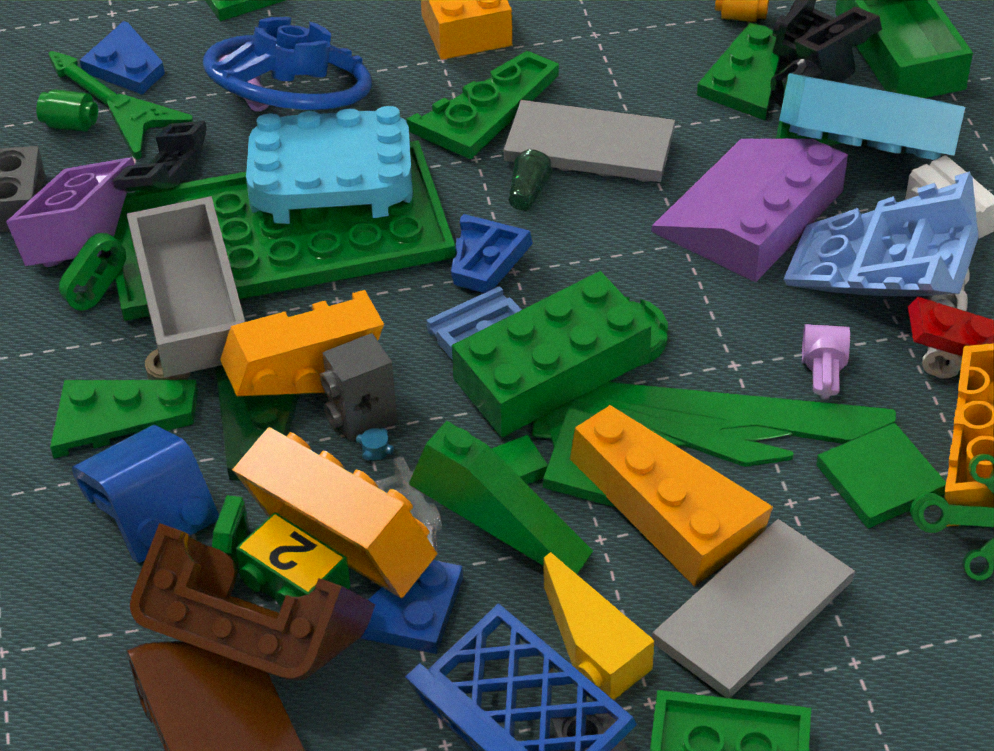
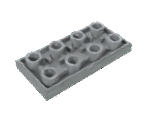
[504,100,675,182]
[652,519,855,698]

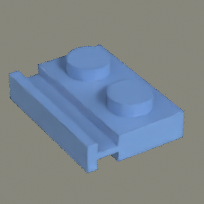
[426,286,522,359]

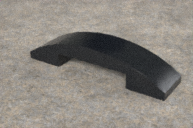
[113,121,207,192]

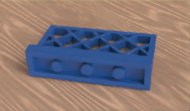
[405,603,637,751]

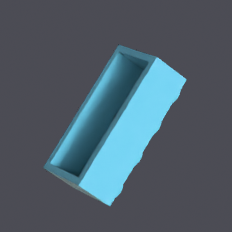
[779,73,965,160]

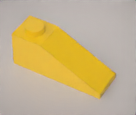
[544,552,654,700]

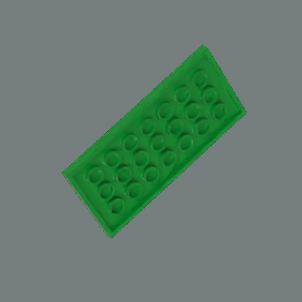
[114,140,456,321]

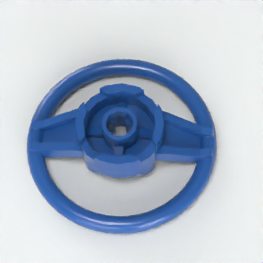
[203,17,372,110]

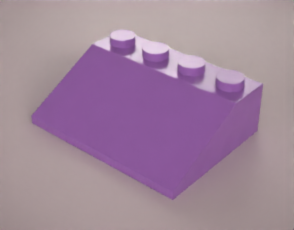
[652,139,848,282]

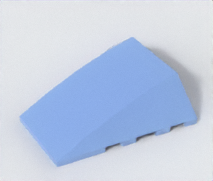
[783,171,978,296]

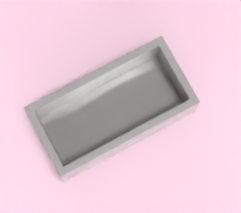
[127,196,245,378]

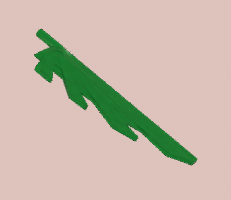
[532,382,896,467]

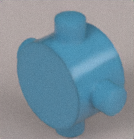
[356,428,394,461]

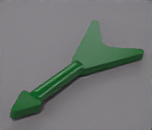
[49,51,193,159]

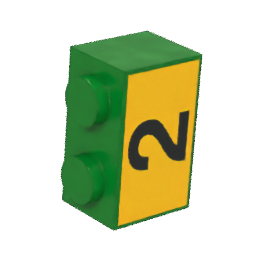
[236,512,351,607]

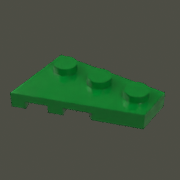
[697,22,780,121]
[50,380,198,459]

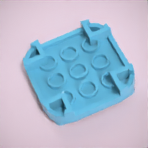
[246,106,413,224]

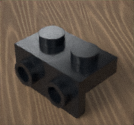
[772,0,835,62]

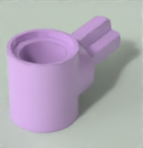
[802,324,850,400]

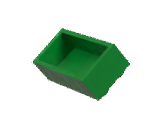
[835,0,973,98]
[452,271,652,438]

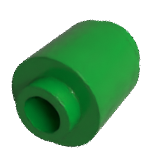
[36,89,98,132]

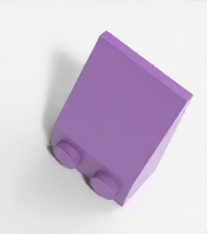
[6,157,135,267]

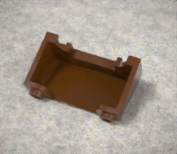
[130,523,376,681]
[126,641,305,751]

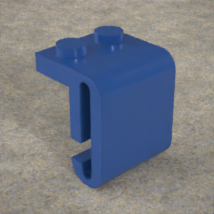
[72,425,219,563]

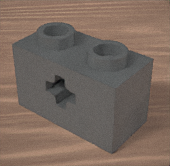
[320,333,397,443]

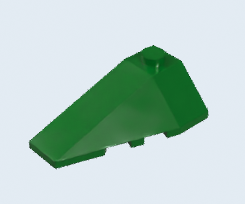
[409,421,593,575]

